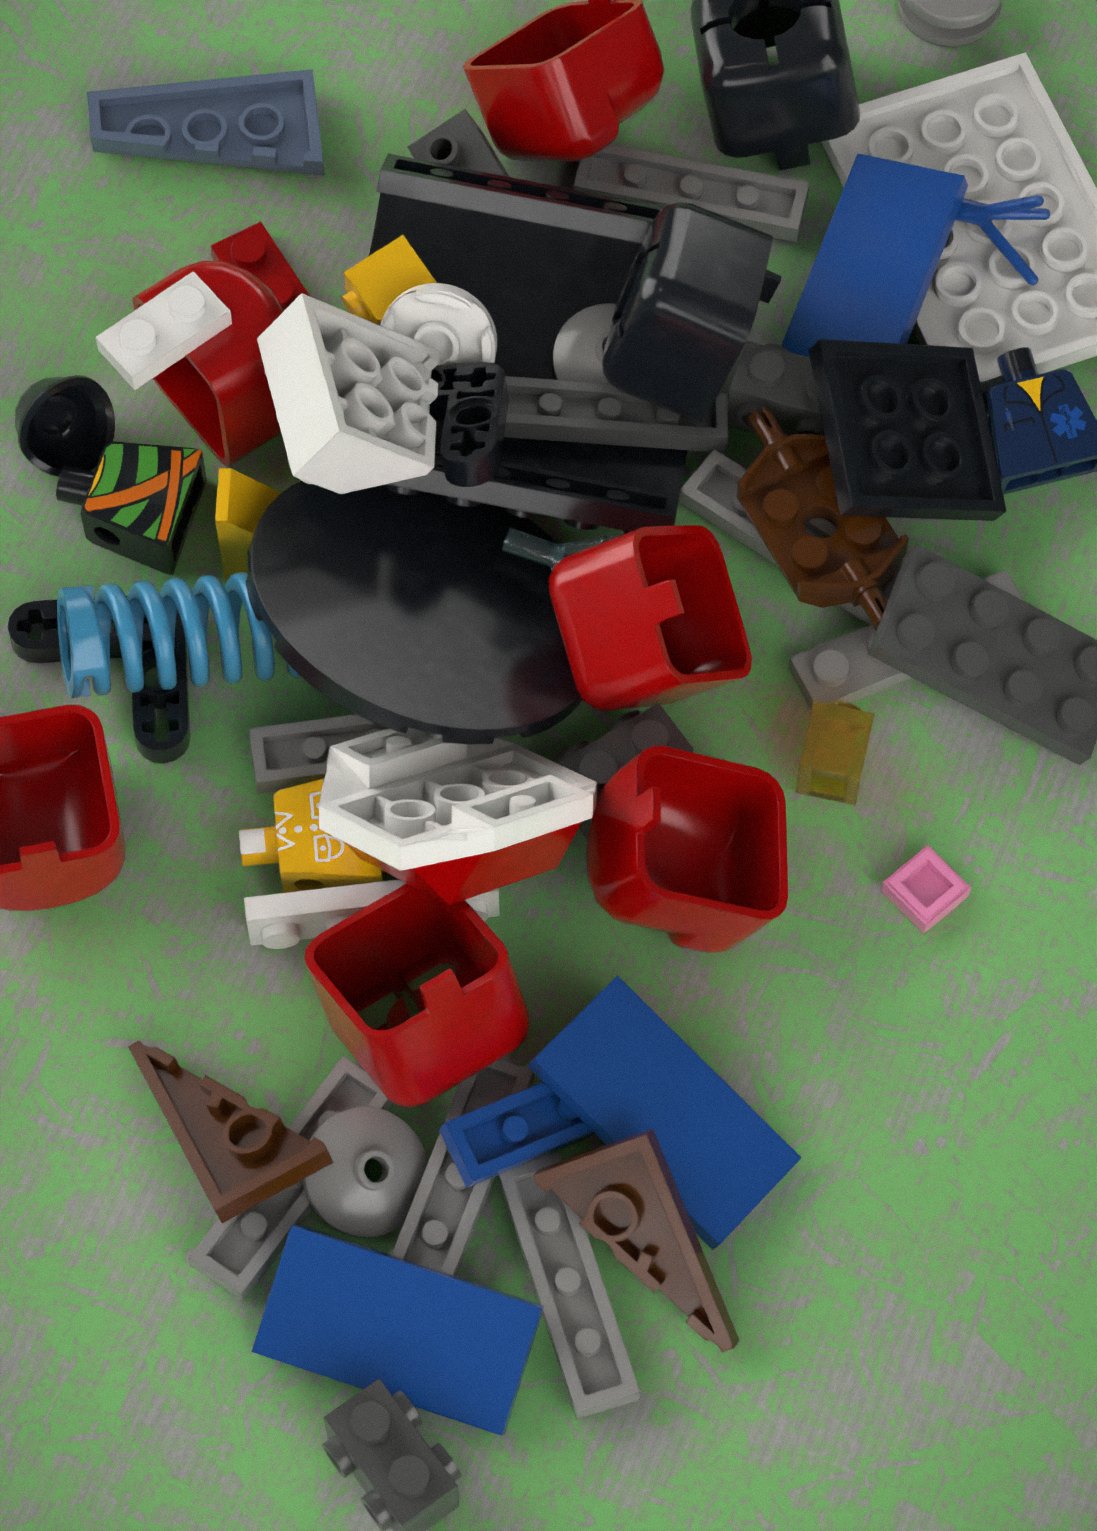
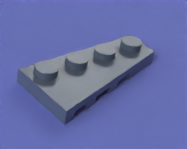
[87,69,325,176]

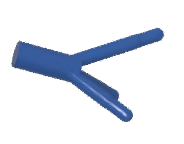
[955,195,1050,286]

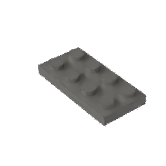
[868,544,1097,765]

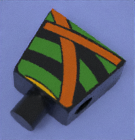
[56,441,207,575]

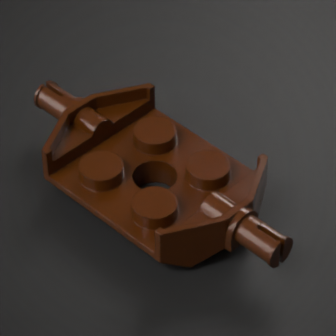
[737,407,909,631]

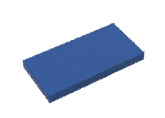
[781,153,968,357]
[527,975,802,1250]
[251,1224,544,1436]

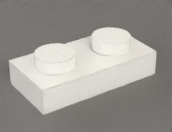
[96,271,232,390]

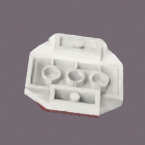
[319,727,597,905]

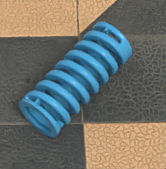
[57,572,301,698]

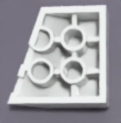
[257,293,440,494]

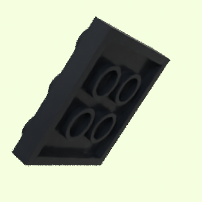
[808,339,1007,521]

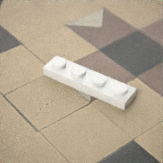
[244,879,500,949]

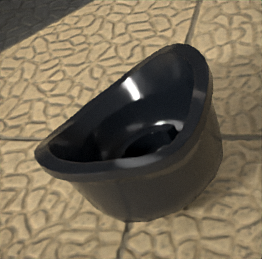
[15,375,115,477]

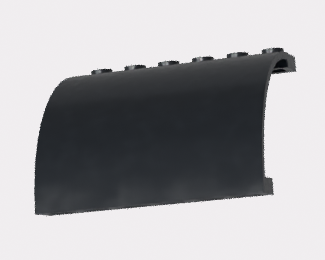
[369,154,688,534]

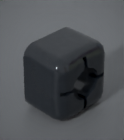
[690,0,860,171]
[602,202,782,423]

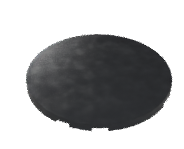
[246,481,583,745]

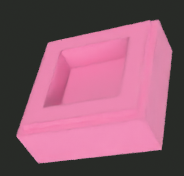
[881,845,971,934]

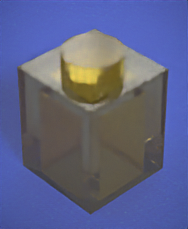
[795,701,874,805]

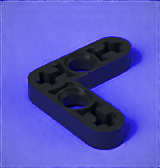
[429,362,509,487]
[7,594,190,764]

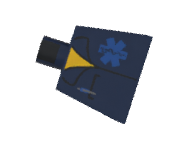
[984,347,1097,495]

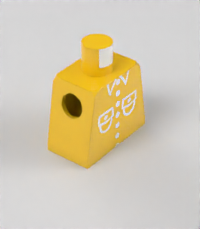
[239,779,383,893]

